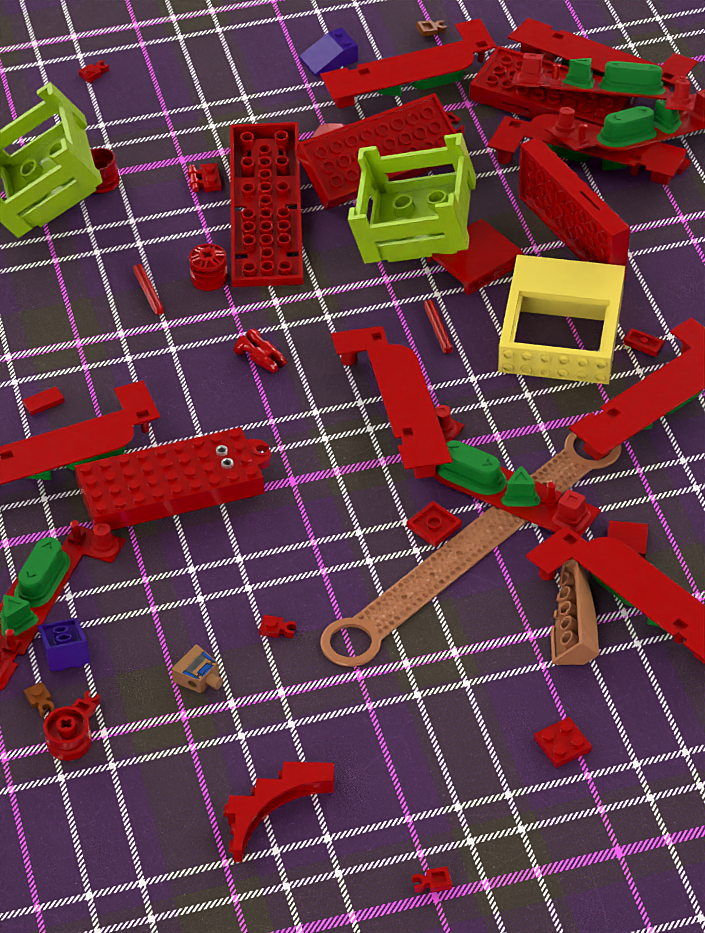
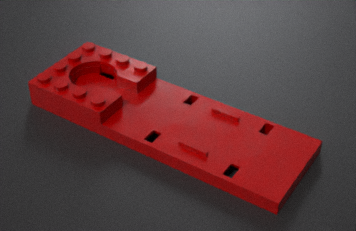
[230,122,303,287]

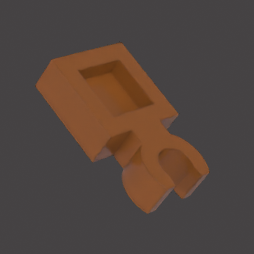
[416,20,447,37]
[24,682,55,717]

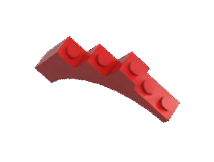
[224,761,335,862]

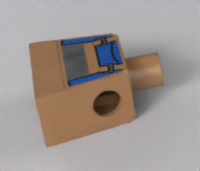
[171,644,223,693]

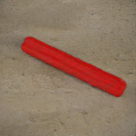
[133,264,164,315]
[424,299,453,354]

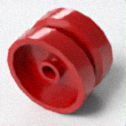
[43,706,92,761]

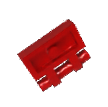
[187,163,222,192]

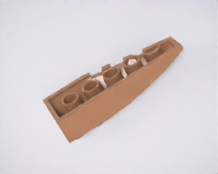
[551,558,599,665]

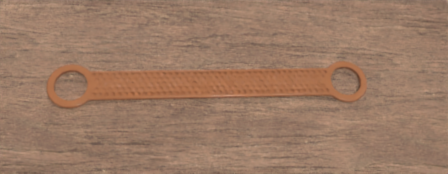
[320,432,621,667]

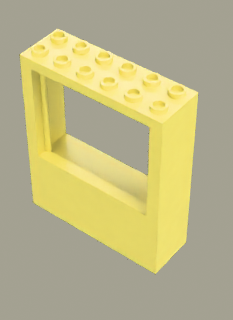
[498,255,625,384]

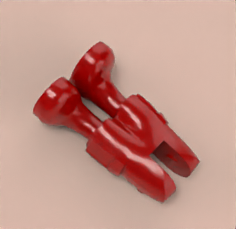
[233,328,287,374]

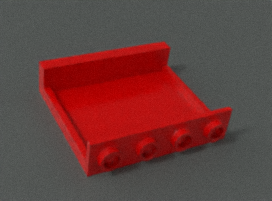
[427,218,523,295]

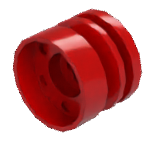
[91,148,120,194]
[189,243,228,291]

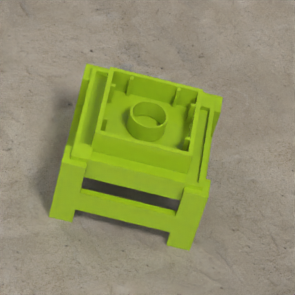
[0,82,102,238]
[348,133,476,264]

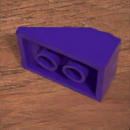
[299,27,358,77]
[37,618,90,672]

